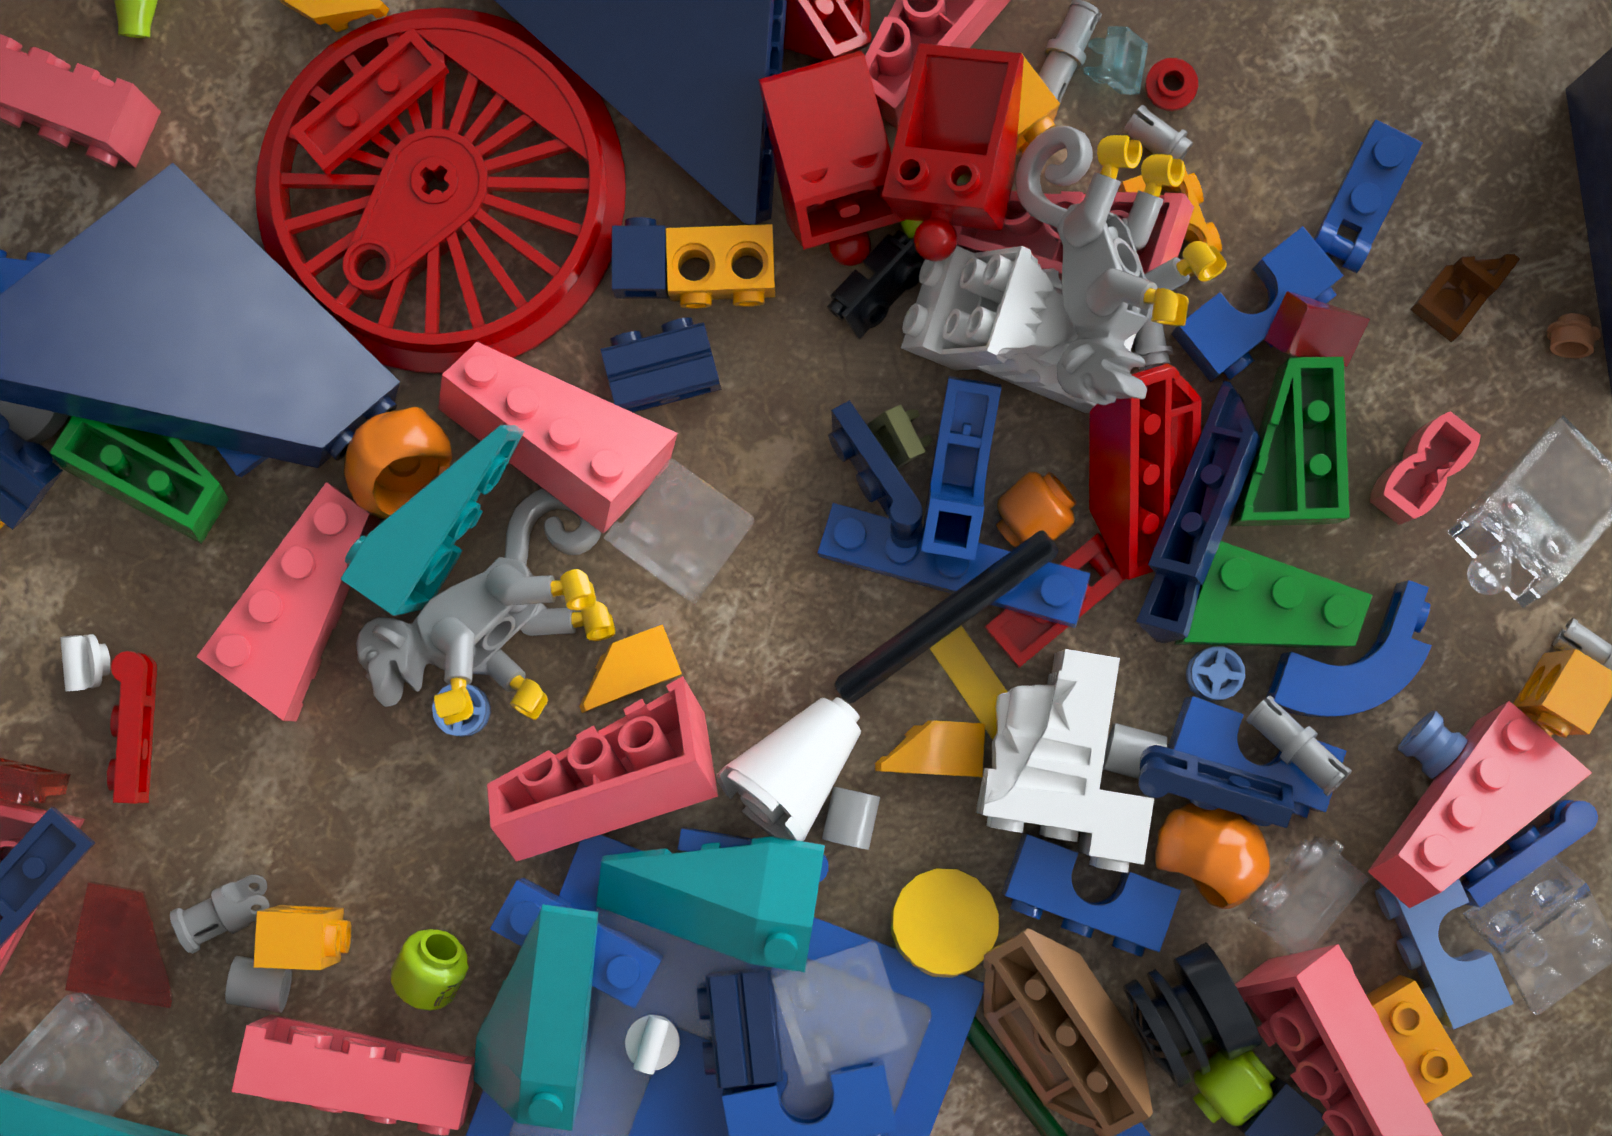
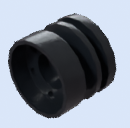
[1123,942,1262,1088]

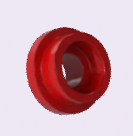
[1145,58,1198,111]

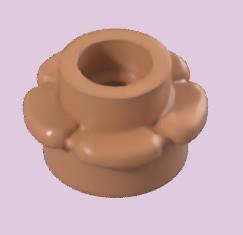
[1547,313,1601,358]

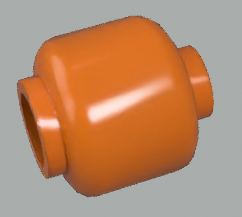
[996,472,1077,548]

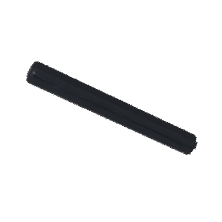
[834,530,1059,703]

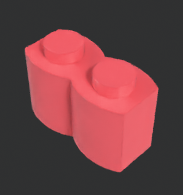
[1370,411,1481,525]

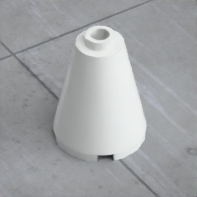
[716,697,861,841]

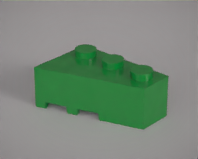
[1231,357,1350,526]
[49,416,229,544]
[1174,541,1373,649]

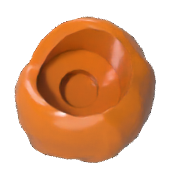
[344,407,452,520]
[1155,803,1270,909]

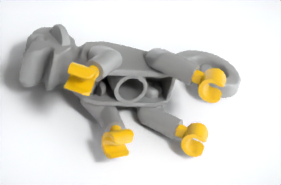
[1015,125,1227,406]
[356,489,615,725]

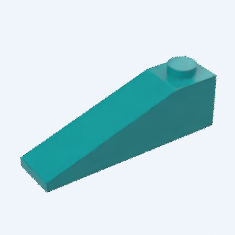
[596,836,825,973]

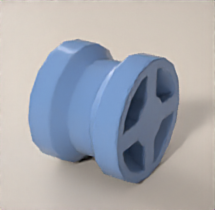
[1186,647,1245,701]
[432,684,491,737]
[1398,711,1468,779]

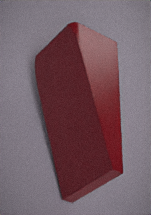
[1264,291,1370,367]

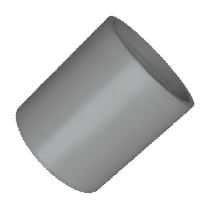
[1103,723,1167,779]
[822,786,880,850]
[225,955,292,1013]

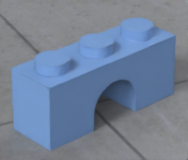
[1375,879,1514,1029]

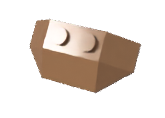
[983,928,1153,1136]

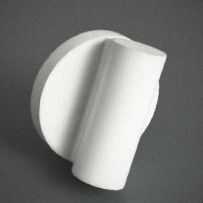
[60,634,110,691]
[625,1015,680,1074]

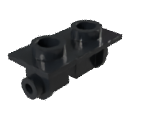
[827,230,925,339]

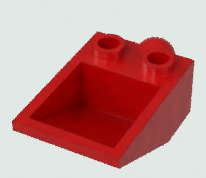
[881,43,1024,262]
[758,51,905,266]

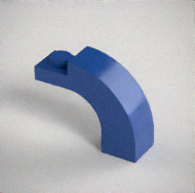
[921,376,1002,560]
[1265,580,1432,717]

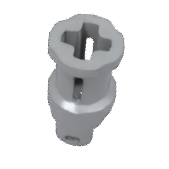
[170,875,269,954]

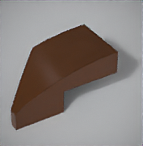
[1410,254,1520,342]

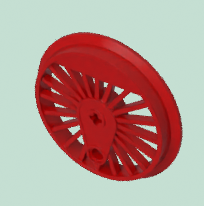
[255,8,626,374]

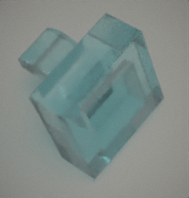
[1084,26,1148,95]

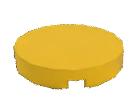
[891,868,999,978]

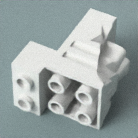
[901,246,1136,413]
[976,649,1154,873]

